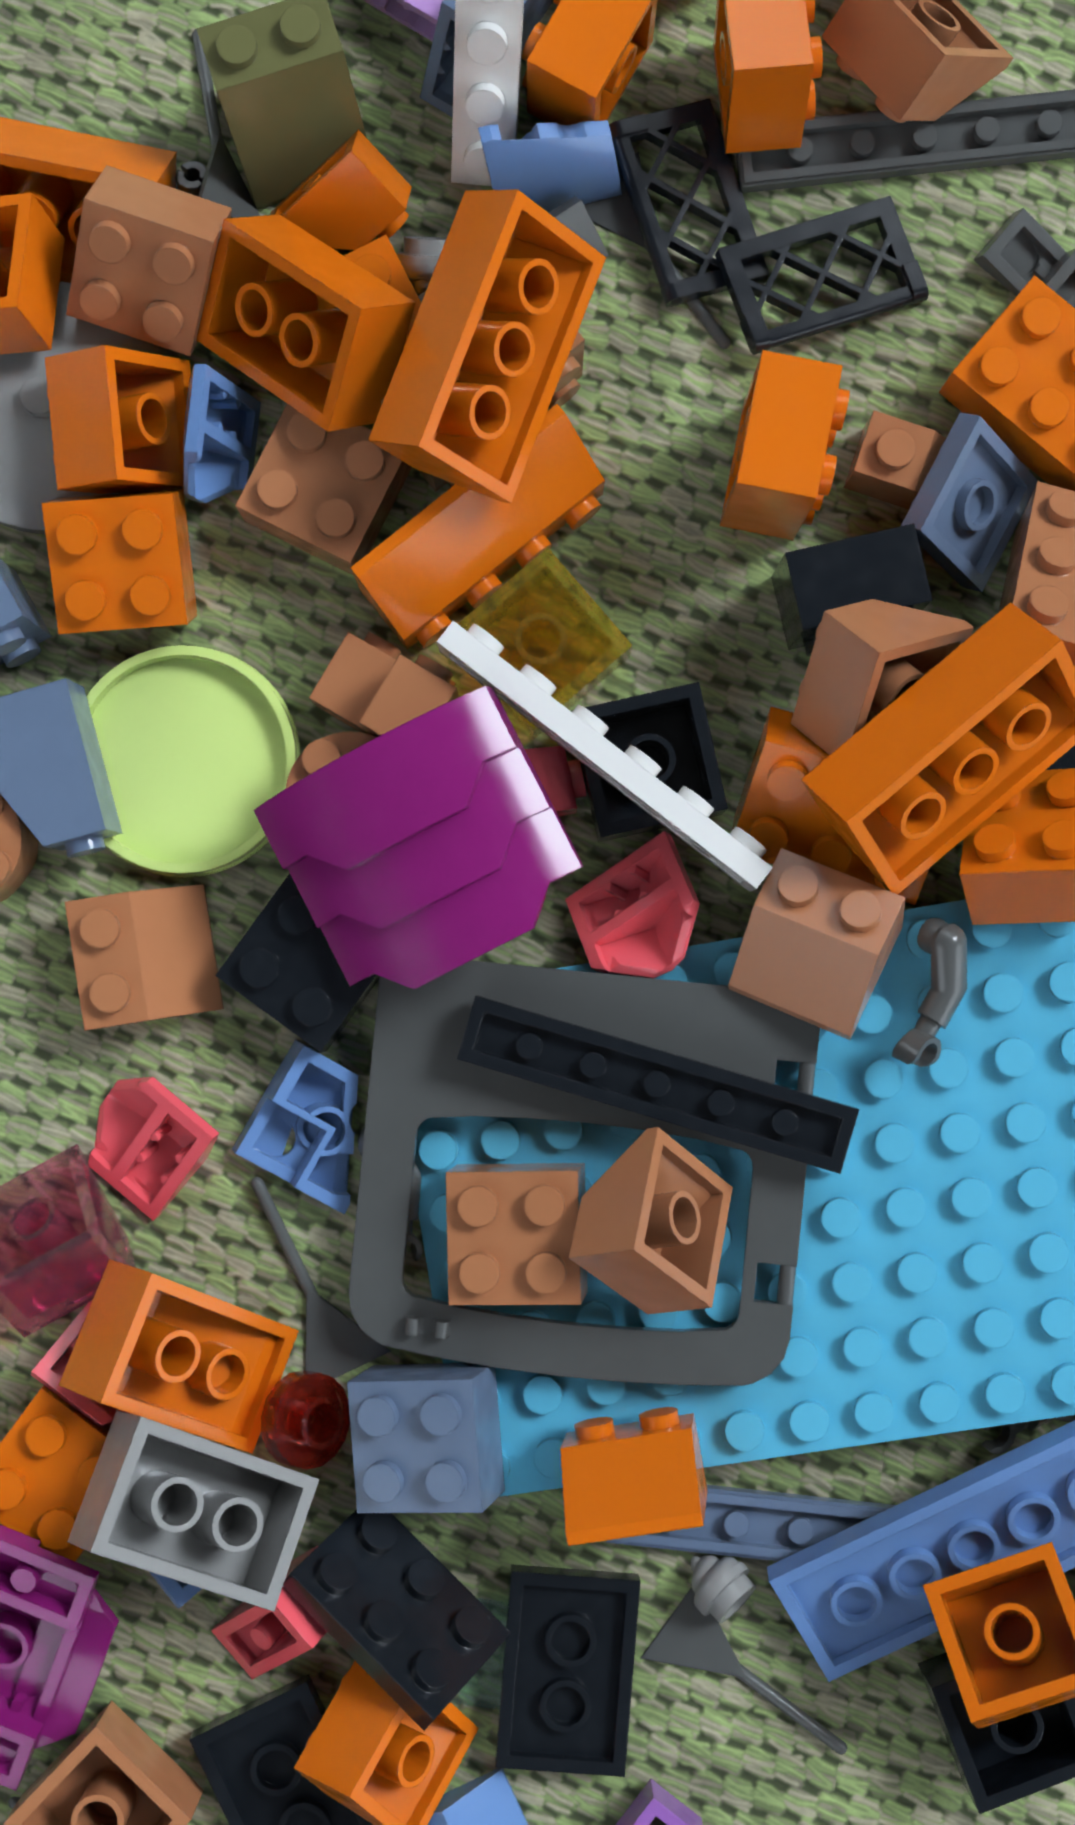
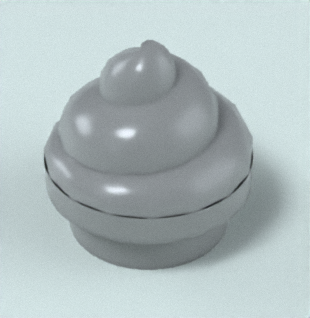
[397,236,446,296]
[690,1555,756,1624]

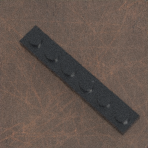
[457,995,859,1174]

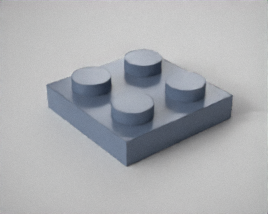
[901,413,1038,592]

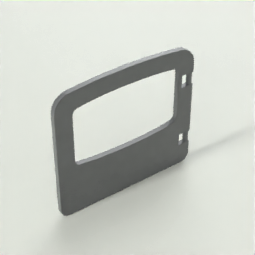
[349,960,820,1386]

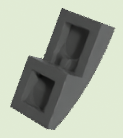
[974,208,1075,308]

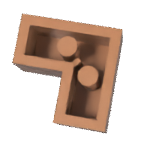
[309,632,459,737]

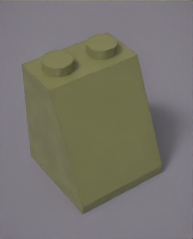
[196,0,367,210]

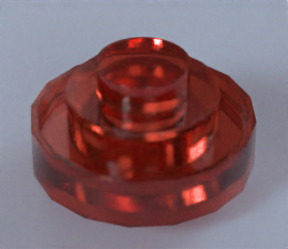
[261,1370,350,1470]

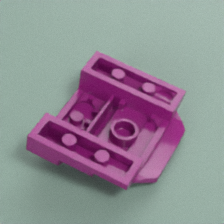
[253,686,584,990]
[0,1525,119,1791]

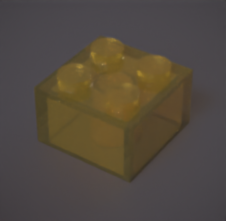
[458,547,633,739]

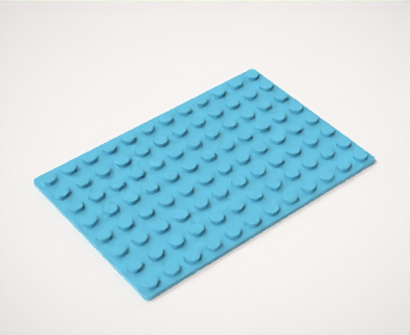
[415,899,1075,1497]

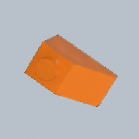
[270,129,412,250]

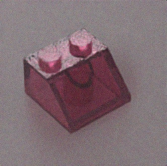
[0,1144,136,1338]

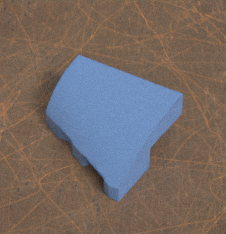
[478,120,622,213]
[232,1039,359,1214]

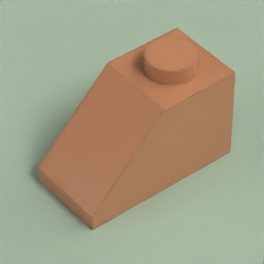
[843,410,946,509]

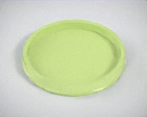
[87,645,301,878]

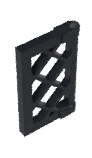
[609,98,769,307]
[715,196,929,355]

